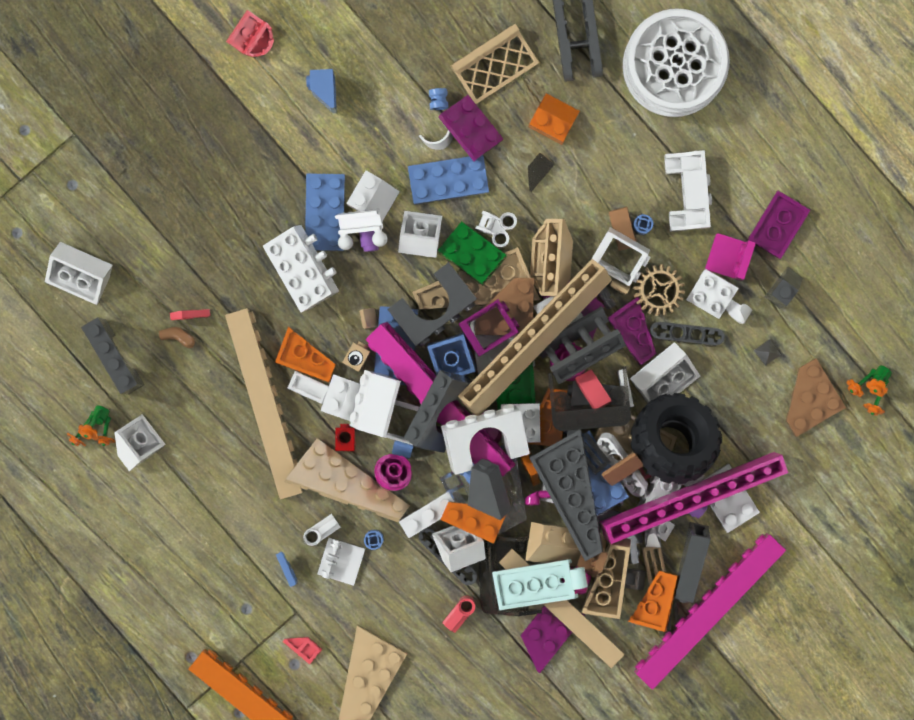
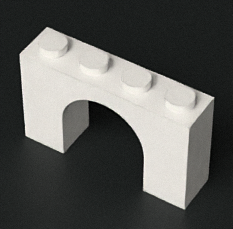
[441,405,530,475]

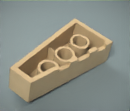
[582,538,631,619]

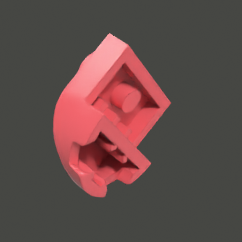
[226,10,274,57]

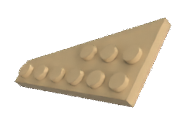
[412,247,540,310]
[284,438,410,522]
[339,625,407,720]

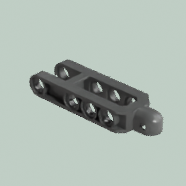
[552,0,603,82]

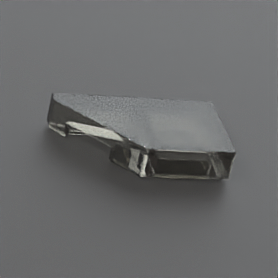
[527,153,554,192]

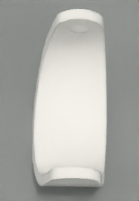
[419,130,453,150]
[725,300,752,324]
[645,530,662,548]

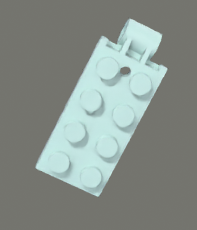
[492,559,588,610]

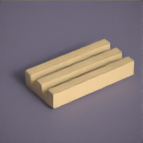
[641,547,666,586]

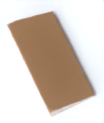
[602,453,643,486]

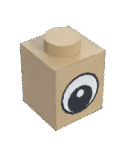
[342,341,371,372]

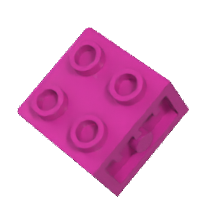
[705,233,756,281]

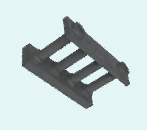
[540,306,626,384]

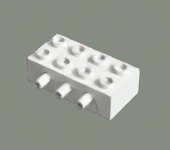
[263,225,339,312]

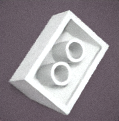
[45,242,113,305]
[630,342,700,403]
[350,370,401,438]

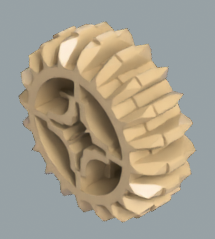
[633,264,685,316]

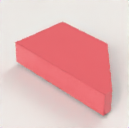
[170,309,210,320]
[283,637,322,664]

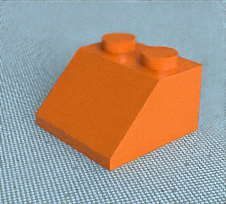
[529,93,580,145]

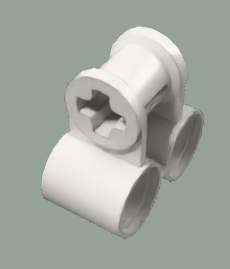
[475,211,517,249]

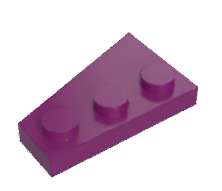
[608,297,656,365]

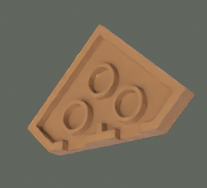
[475,278,534,336]
[786,358,846,437]

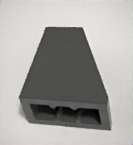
[764,267,803,308]
[468,459,511,520]

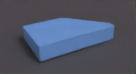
[276,552,298,587]

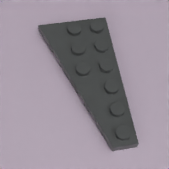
[530,430,603,561]

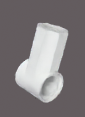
[303,513,341,546]

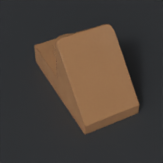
[577,551,608,578]

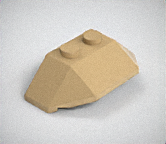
[530,219,573,296]

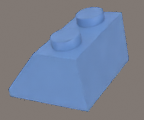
[306,69,337,113]

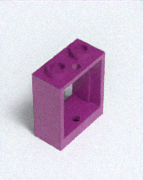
[459,299,520,357]

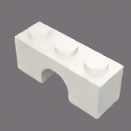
[399,491,455,538]

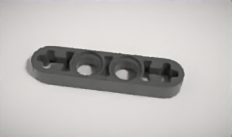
[650,322,725,346]
[418,527,477,585]

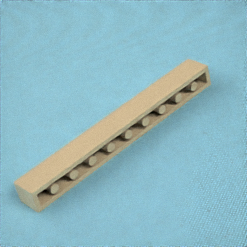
[457,259,612,416]
[225,308,303,499]

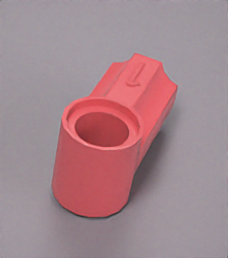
[442,595,475,633]

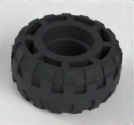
[630,393,722,484]

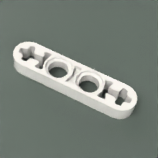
[597,432,648,497]

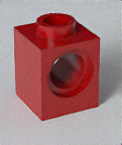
[335,424,356,451]

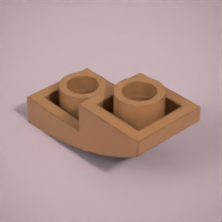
[609,207,637,251]

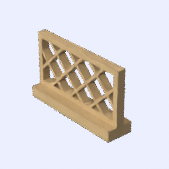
[450,24,539,104]

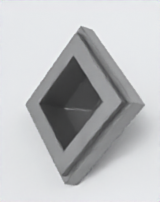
[754,339,781,366]

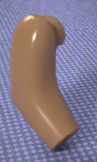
[159,327,195,348]

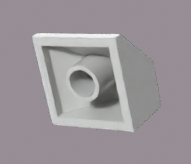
[115,414,166,471]

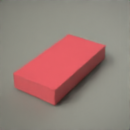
[574,369,612,412]

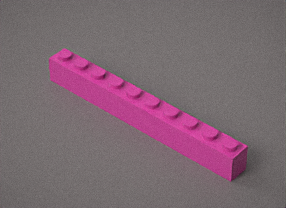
[365,322,516,477]
[599,452,788,544]
[634,533,786,690]

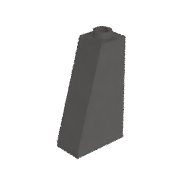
[674,522,711,603]

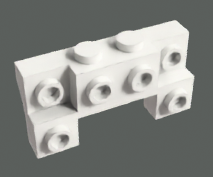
[664,150,712,232]
[637,475,705,541]

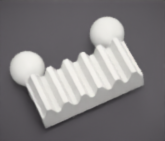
[335,209,388,250]

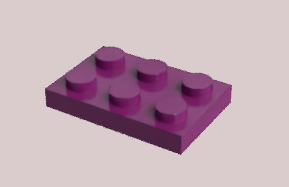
[438,95,503,162]
[747,190,810,260]

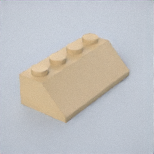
[525,522,607,566]

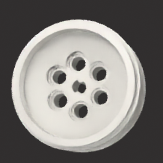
[623,9,730,117]

